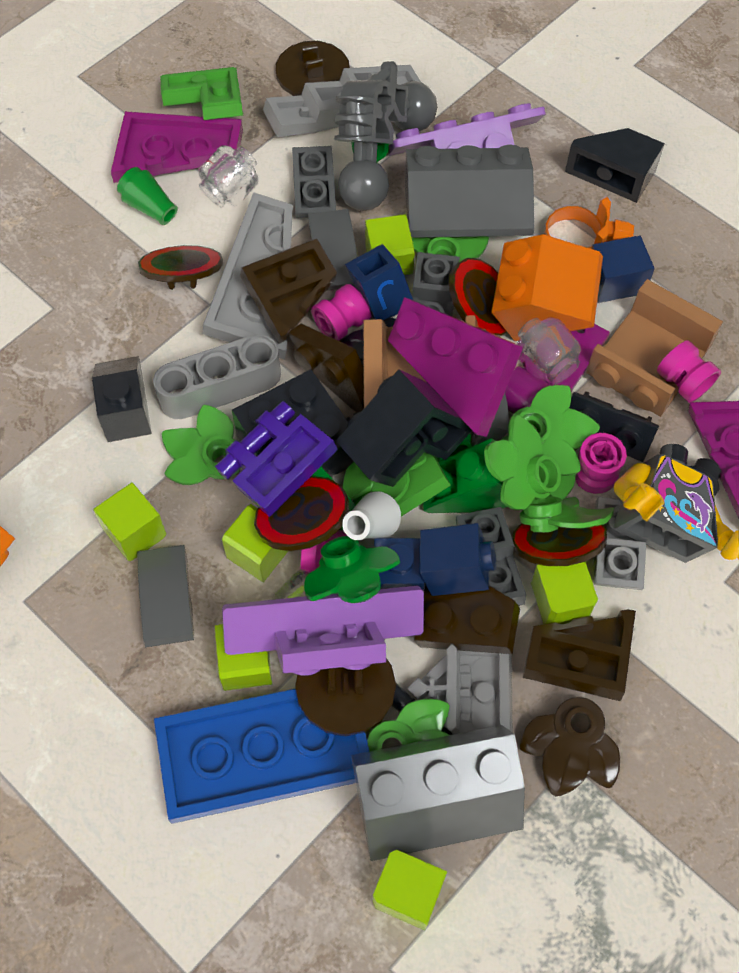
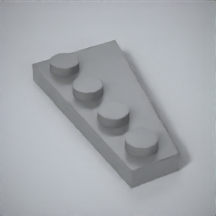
[202,192,293,360]

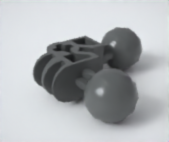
[334,61,438,211]

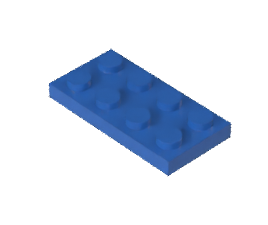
[154,689,369,824]

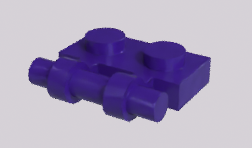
[214,401,338,517]

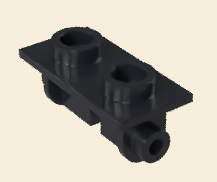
[569,391,659,462]

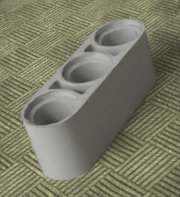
[153,334,281,419]

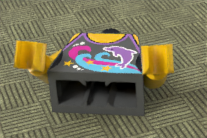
[613,444,739,563]

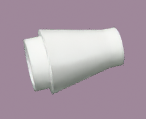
[343,492,401,540]

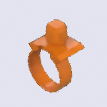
[544,197,634,249]

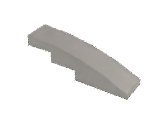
[263,65,421,137]

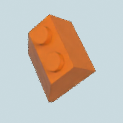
[492,234,603,341]

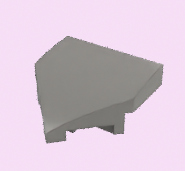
[407,644,513,735]

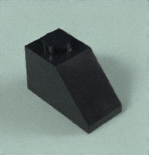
[565,128,665,203]
[92,356,152,442]

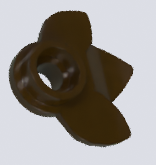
[519,697,620,797]

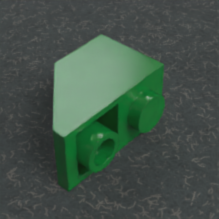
[423,439,508,513]

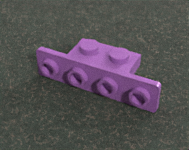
[388,103,546,156]
[222,586,424,675]

